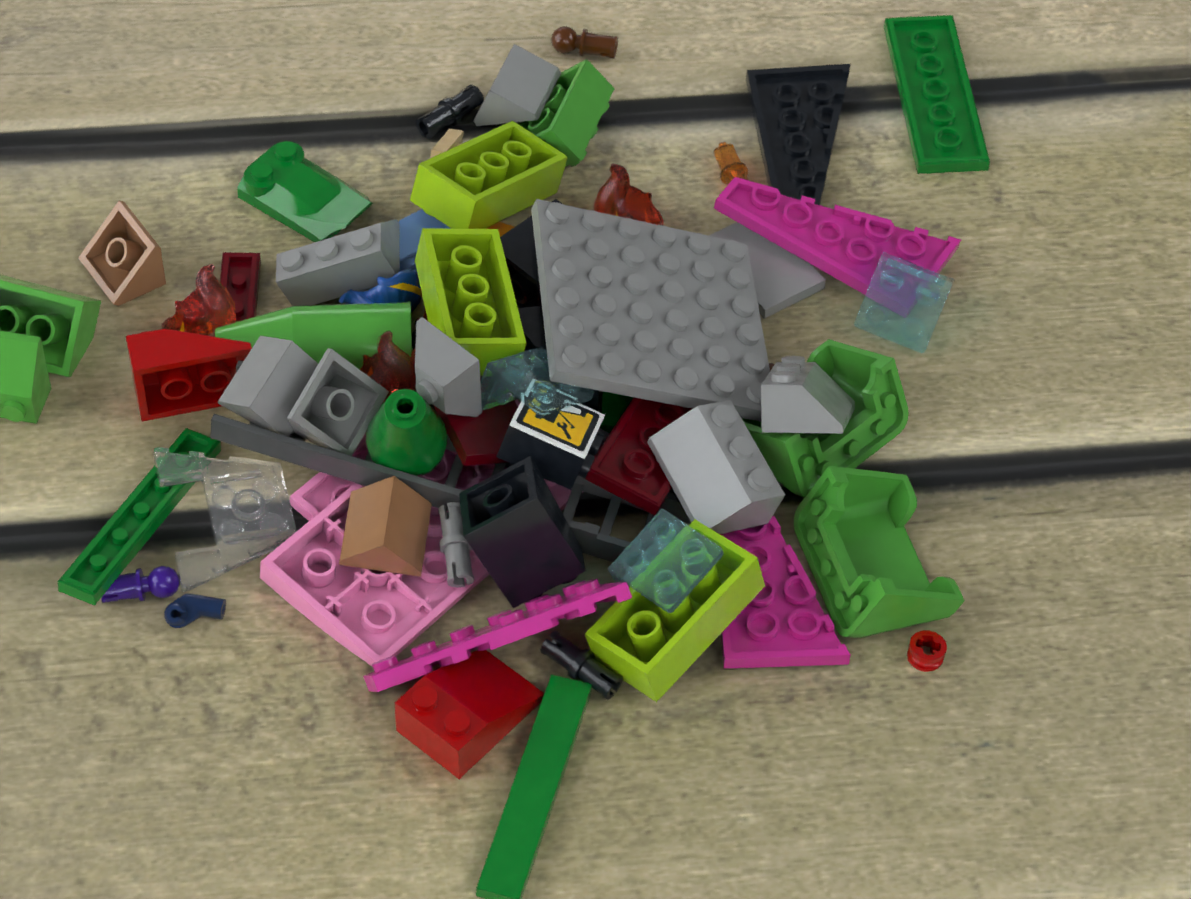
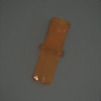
[713,142,749,185]

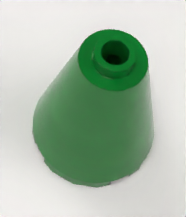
[366,389,447,476]

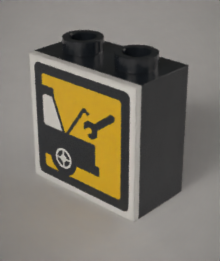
[496,382,605,490]

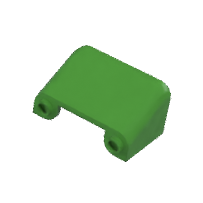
[742,339,909,498]
[794,466,965,638]

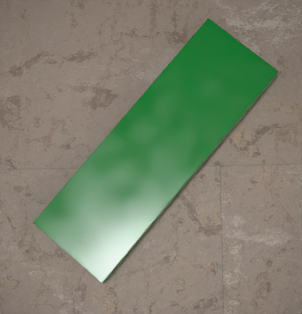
[884,15,990,174]

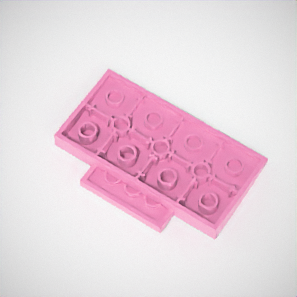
[260,397,583,667]

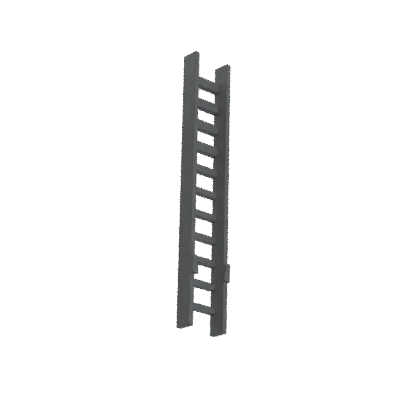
[210,360,691,572]

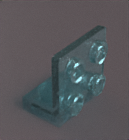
[854,252,955,353]
[480,346,594,417]
[608,508,724,613]

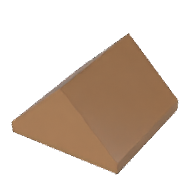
[78,200,166,306]
[339,476,432,577]

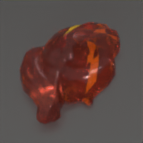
[594,164,665,226]
[161,264,236,336]
[359,331,416,404]

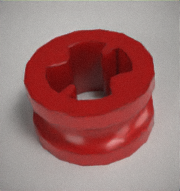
[907,630,947,672]

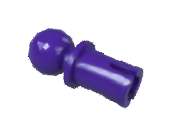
[101,566,180,603]

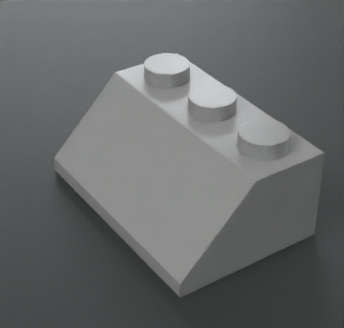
[276,219,400,306]
[761,356,855,434]
[647,400,785,534]

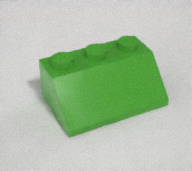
[519,59,615,167]
[0,274,101,377]
[0,331,51,424]

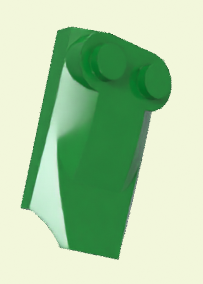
[237,141,373,242]

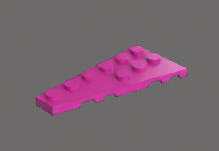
[714,177,961,318]
[720,516,851,669]
[363,579,632,692]

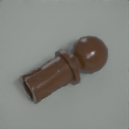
[551,26,618,59]

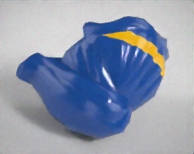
[339,267,422,313]

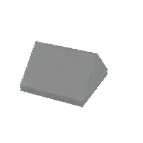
[474,44,561,126]
[218,336,318,437]
[287,348,389,456]

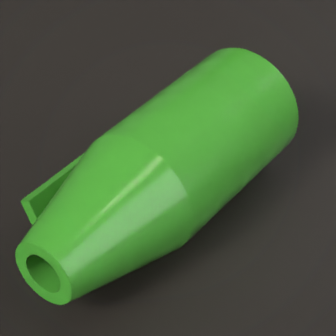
[215,302,413,381]

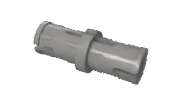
[438,502,474,588]

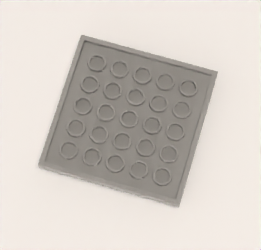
[531,199,770,422]

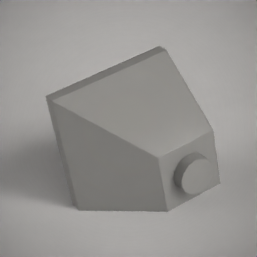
[415,317,482,417]

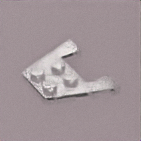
[153,447,297,592]

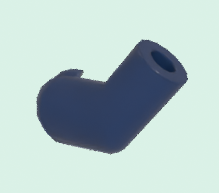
[164,593,226,628]

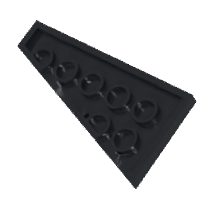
[746,64,851,205]

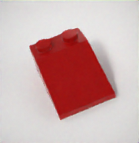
[125,329,252,422]
[395,650,544,779]

